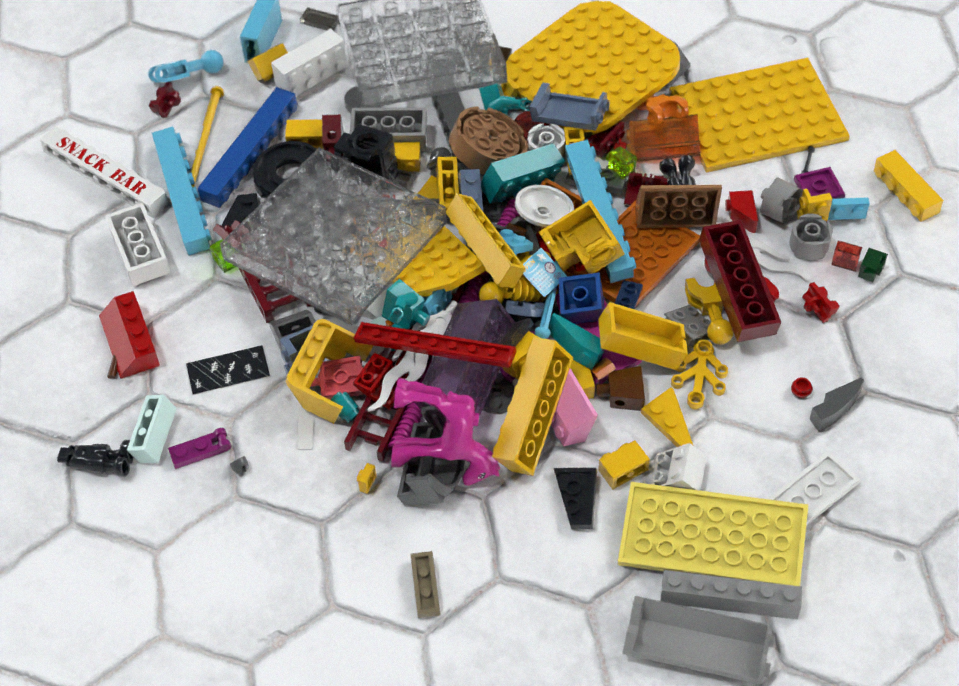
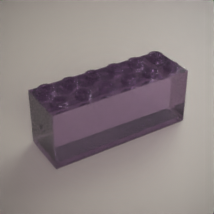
[414,299,518,417]

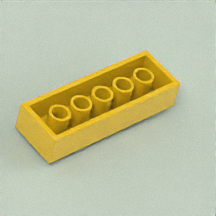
[492,337,573,476]

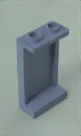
[530,83,610,131]

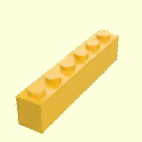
[445,193,526,288]

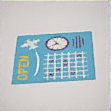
[523,248,567,297]

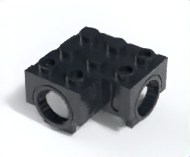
[332,124,399,189]

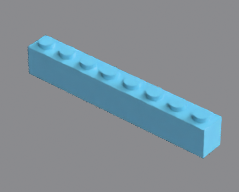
[152,126,212,256]
[565,140,636,283]

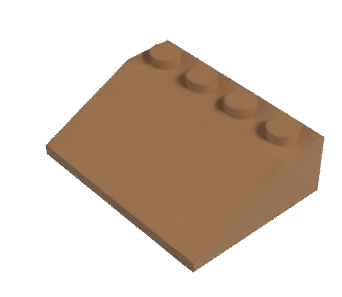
[635,185,722,228]

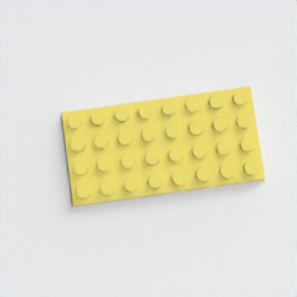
[618,482,808,586]

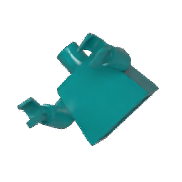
[479,84,532,115]
[382,279,430,351]

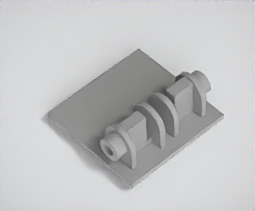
[664,305,711,347]

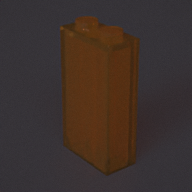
[626,114,701,162]

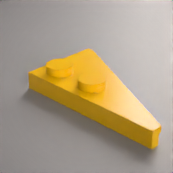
[641,387,693,447]

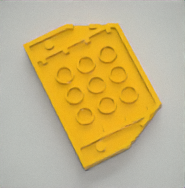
[374,217,486,297]

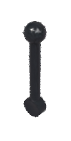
[801,146,815,174]

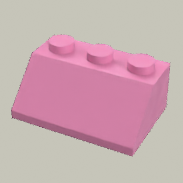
[551,369,598,446]

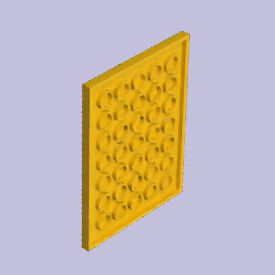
[669,57,850,172]

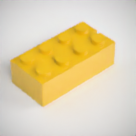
[598,302,688,370]

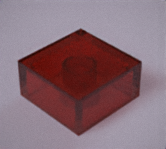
[831,240,863,272]

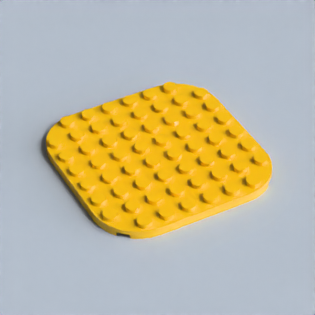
[504,1,680,134]

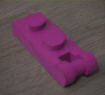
[168,428,231,469]

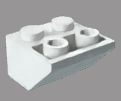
[651,443,707,491]

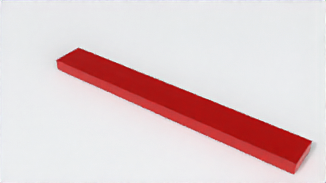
[353,322,517,368]

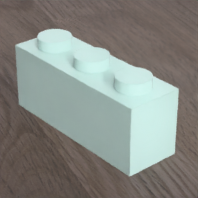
[127,395,177,463]

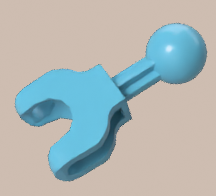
[148,50,224,83]

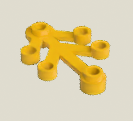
[671,340,728,410]

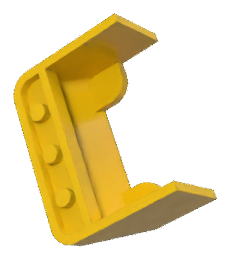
[286,319,373,424]

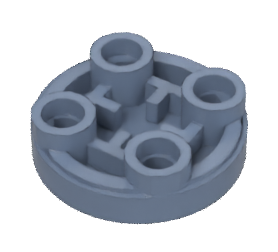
[505,300,545,317]

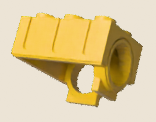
[539,200,624,274]

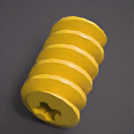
[503,276,547,302]

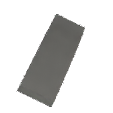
[810,377,864,432]

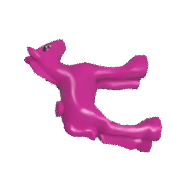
[391,378,501,486]

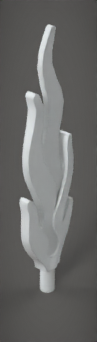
[686,222,810,282]
[367,301,459,412]

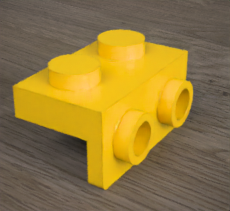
[797,189,832,222]

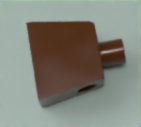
[596,366,645,411]

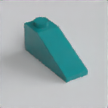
[548,313,605,370]

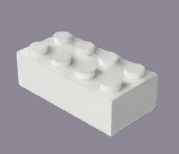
[271,29,347,96]
[105,203,171,286]

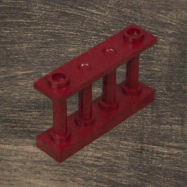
[235,238,312,323]

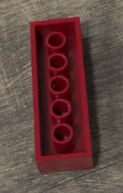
[699,220,781,342]

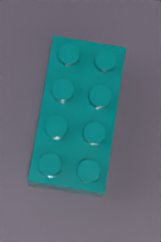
[481,143,565,204]

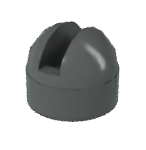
[230,456,249,474]

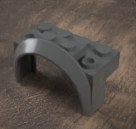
[397,406,465,505]

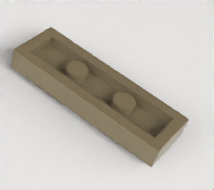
[410,551,440,618]

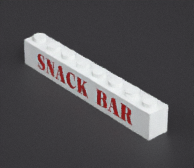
[39,126,169,218]

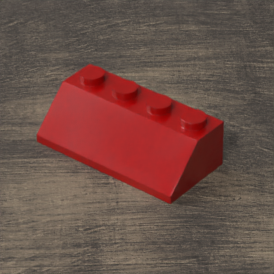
[99,291,160,379]

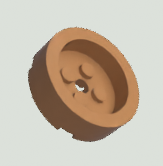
[449,106,528,175]

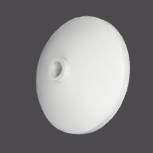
[515,185,574,228]

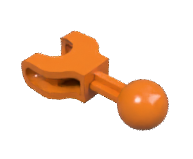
[636,95,689,125]

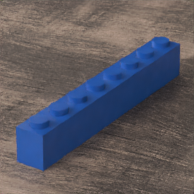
[197,87,298,208]

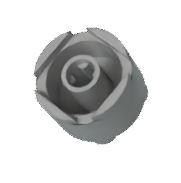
[760,177,803,224]
[789,214,833,260]

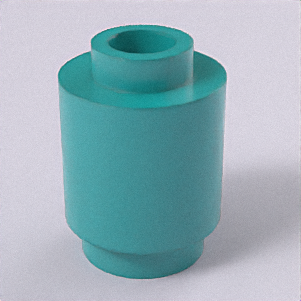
[331,391,360,423]

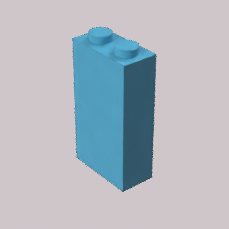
[240,0,282,63]

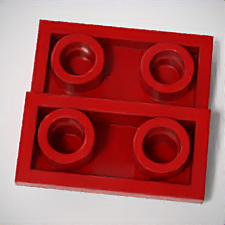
[353,352,409,410]

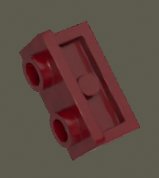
[587,121,625,157]

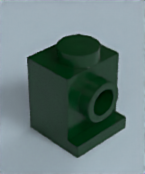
[858,248,888,282]

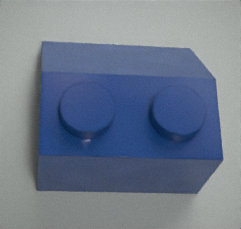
[559,273,605,324]

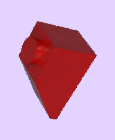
[725,190,758,233]

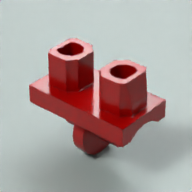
[802,282,840,323]

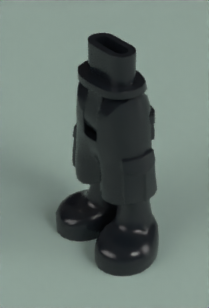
[659,155,696,185]
[57,440,134,477]

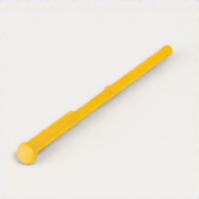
[190,86,224,187]

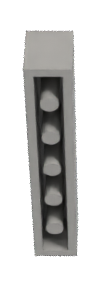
[660,570,802,620]

